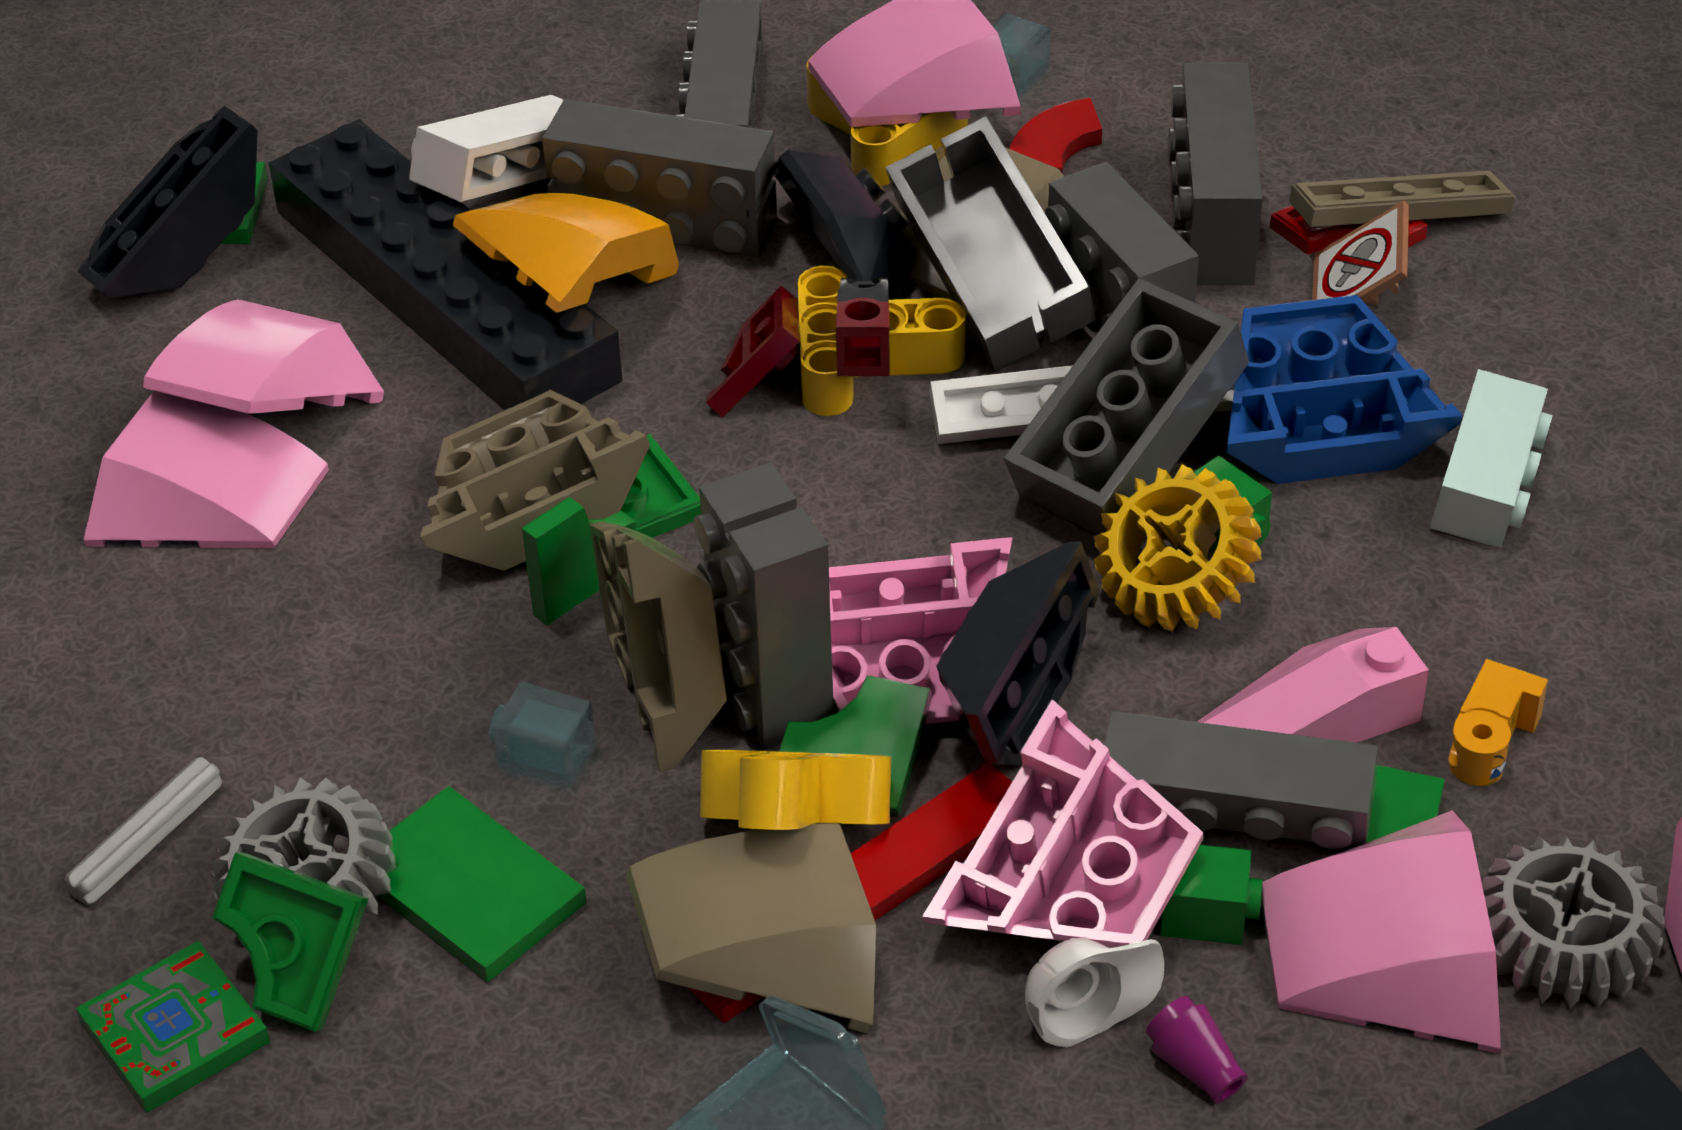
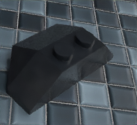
[77,106,258,298]
[774,150,915,300]
[936,541,1100,765]

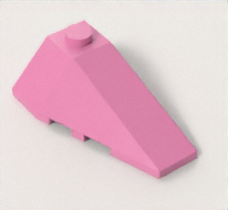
[1197,627,1429,743]

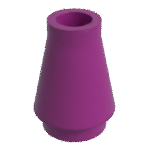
[1146,996,1248,1104]

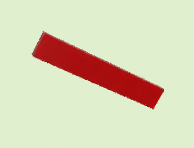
[687,763,1012,1023]

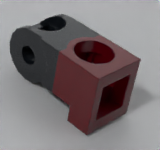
[836,278,890,376]

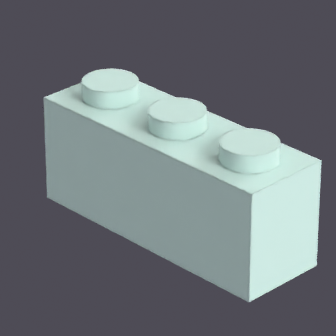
[1430,369,1553,547]

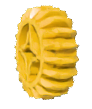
[1093,464,1262,633]

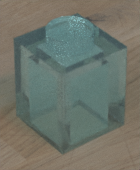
[992,12,1050,99]
[489,681,596,789]

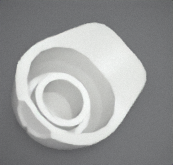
[1025,938,1164,1048]

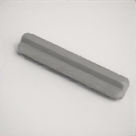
[64,757,222,905]

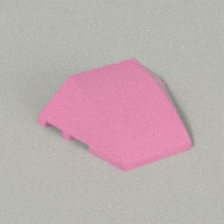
[808,0,1021,127]
[143,299,384,414]
[84,391,329,548]
[829,537,1013,724]
[922,700,1204,948]
[1261,810,1501,1054]

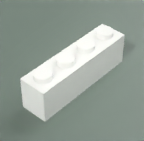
[409,95,563,202]

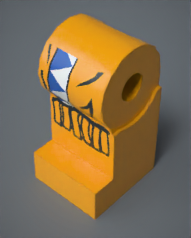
[1448,658,1548,786]

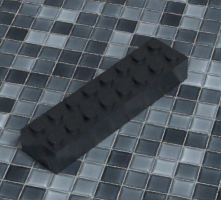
[268,119,623,410]

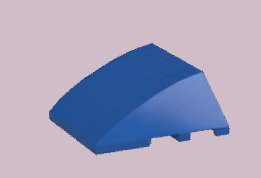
[1227,295,1463,484]

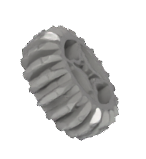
[210,777,396,934]
[1482,835,1665,1010]

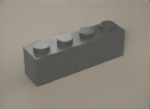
[676,0,763,128]
[1104,711,1378,849]

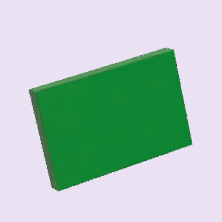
[377,786,587,983]

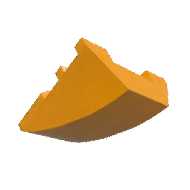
[453,193,679,313]

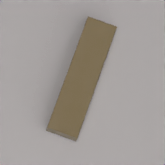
[1289,171,1515,227]

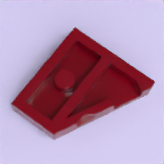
[706,285,800,417]

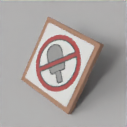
[1312,200,1409,305]

